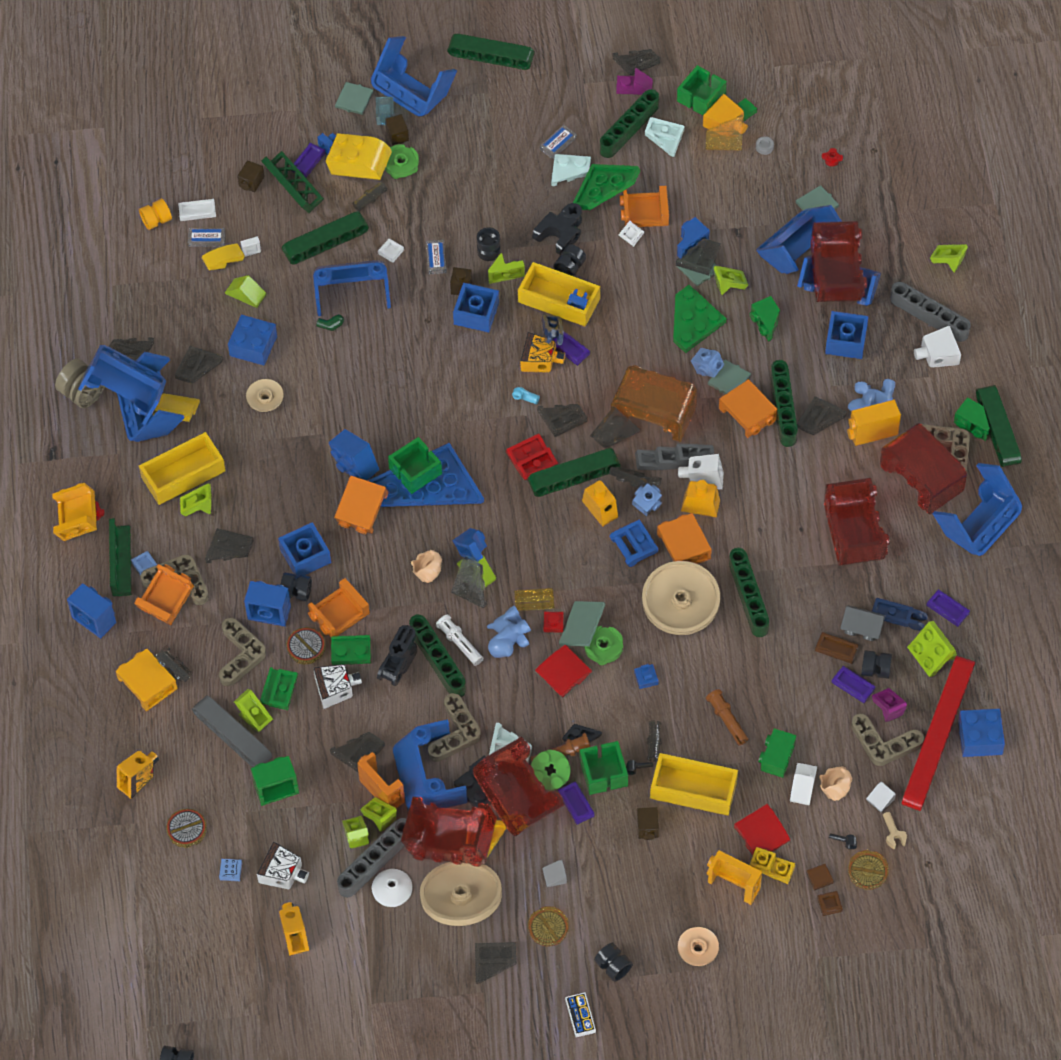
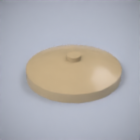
[642,561,720,635]
[420,860,502,926]

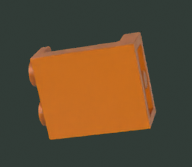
[620,186,669,227]
[719,379,777,438]
[334,476,389,535]
[657,513,712,564]
[134,564,194,626]
[308,578,370,637]
[357,752,405,809]

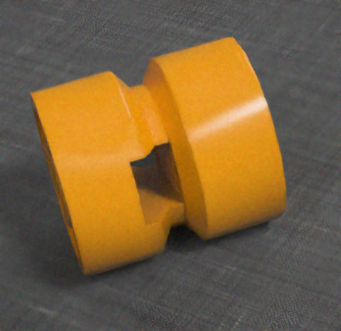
[139,198,172,230]

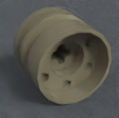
[55,359,105,408]

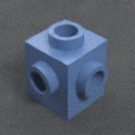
[691,348,724,377]
[632,483,662,517]

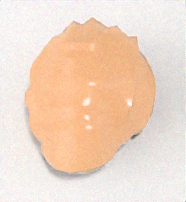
[411,550,442,583]
[819,766,852,801]

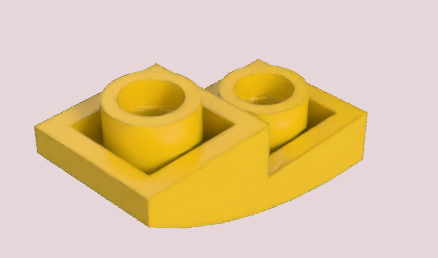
[202,243,245,270]
[749,847,795,884]

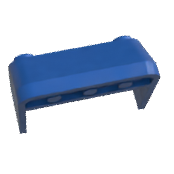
[371,36,457,116]
[756,205,847,274]
[797,255,881,306]
[313,260,391,316]
[78,345,166,425]
[117,352,184,442]
[932,463,1022,556]
[393,719,467,815]

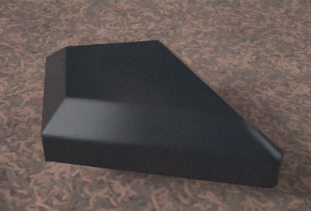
[562,724,602,743]

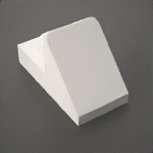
[790,763,817,805]

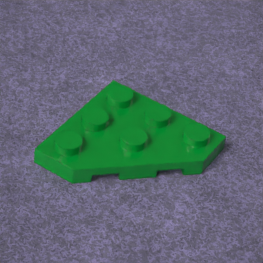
[573,164,641,210]
[673,285,727,353]

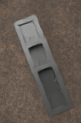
[635,444,714,470]

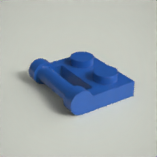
[609,519,658,567]

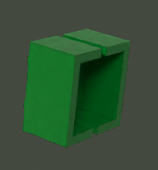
[677,65,727,116]
[388,437,442,494]
[579,741,628,795]
[251,756,299,806]

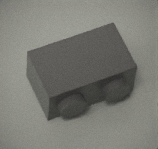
[840,605,886,641]

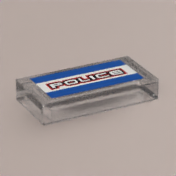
[540,125,577,159]
[188,228,226,247]
[426,240,447,274]

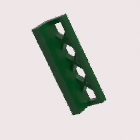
[261,151,324,213]
[109,518,132,597]

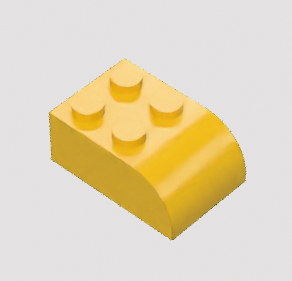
[326,133,392,180]

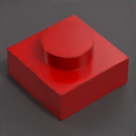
[544,612,564,633]

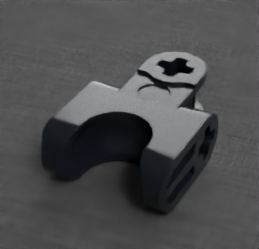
[532,203,582,256]
[377,625,417,686]

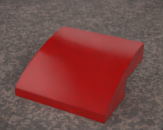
[505,433,558,480]
[535,645,592,697]
[734,804,790,855]

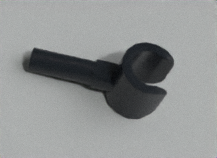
[626,760,653,775]
[829,833,857,850]

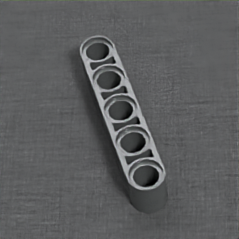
[890,282,971,342]
[192,695,273,768]
[337,818,413,898]

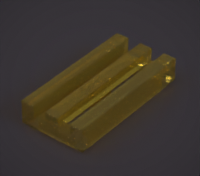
[514,588,554,611]

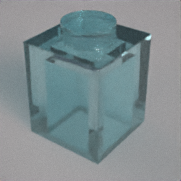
[376,97,394,125]

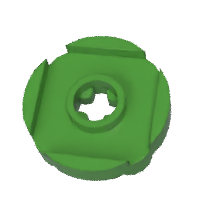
[385,144,419,179]
[584,626,623,665]
[530,750,571,790]

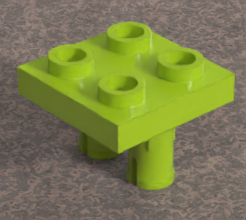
[907,621,957,677]

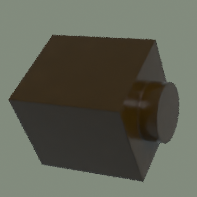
[385,114,409,146]
[237,160,265,193]
[450,267,472,296]
[637,807,659,840]

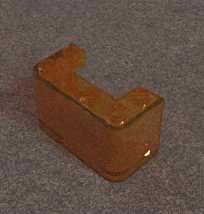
[611,365,697,442]

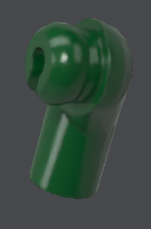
[316,314,344,331]

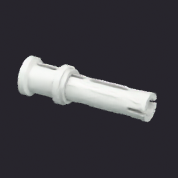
[436,614,484,666]

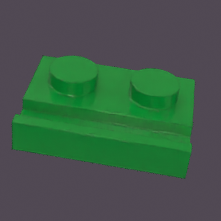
[331,635,371,665]
[260,667,298,710]

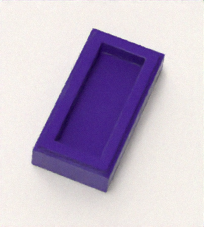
[292,143,326,178]
[552,332,590,366]
[926,589,970,627]
[831,666,876,703]
[558,781,594,825]

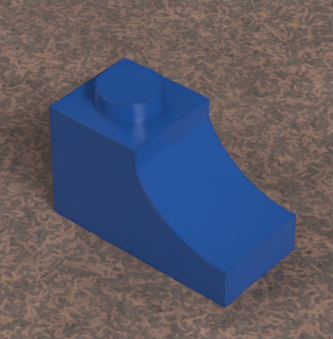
[677,217,710,260]
[452,528,487,562]

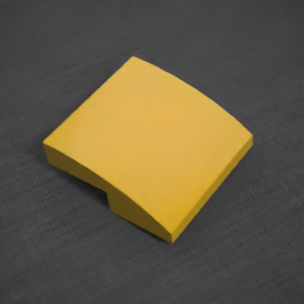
[153,393,200,422]

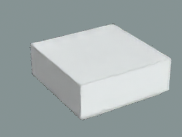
[619,221,645,247]
[240,237,261,257]
[378,239,404,262]

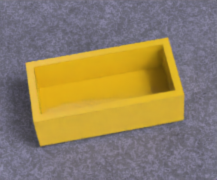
[518,262,600,327]
[139,432,226,505]
[650,753,738,816]

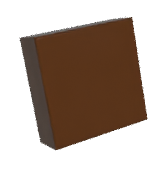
[806,864,833,891]
[817,891,843,916]

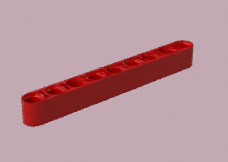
[901,655,975,811]

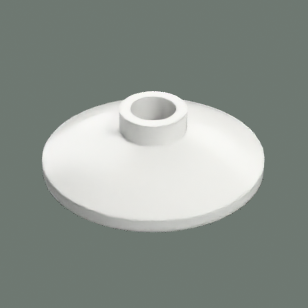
[372,869,413,907]

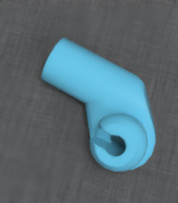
[512,387,540,405]

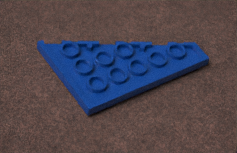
[368,443,484,507]

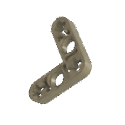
[914,425,970,480]
[141,555,209,605]
[219,618,266,687]
[428,693,481,762]
[851,714,924,766]

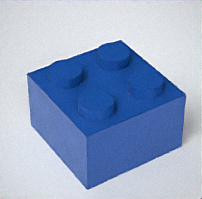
[453,283,499,332]
[825,311,868,359]
[228,315,277,366]
[329,429,380,481]
[278,522,331,577]
[244,581,291,627]
[67,583,116,639]
[958,709,1005,757]

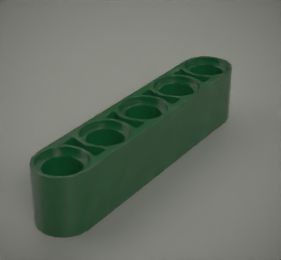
[447,34,535,70]
[600,89,659,158]
[282,211,369,265]
[770,360,798,447]
[976,385,1022,467]
[527,448,621,497]
[729,547,769,637]
[409,614,466,697]

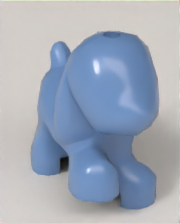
[848,379,895,411]
[487,606,531,658]

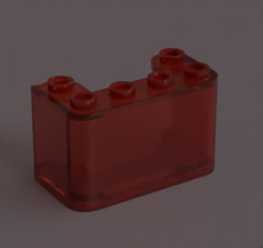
[811,221,867,302]
[880,423,967,515]
[824,478,890,566]
[473,736,565,836]
[401,797,497,867]

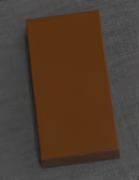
[815,632,859,664]

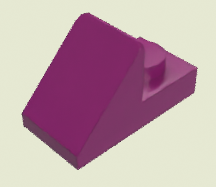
[616,68,652,95]
[872,688,907,722]

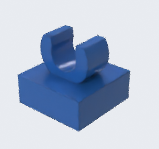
[317,133,336,155]
[567,289,588,310]
[634,664,658,689]

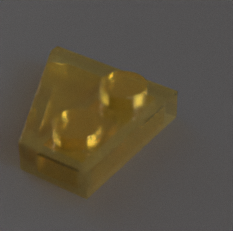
[706,115,743,151]

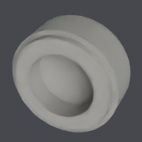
[756,137,774,155]

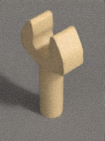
[883,812,907,849]

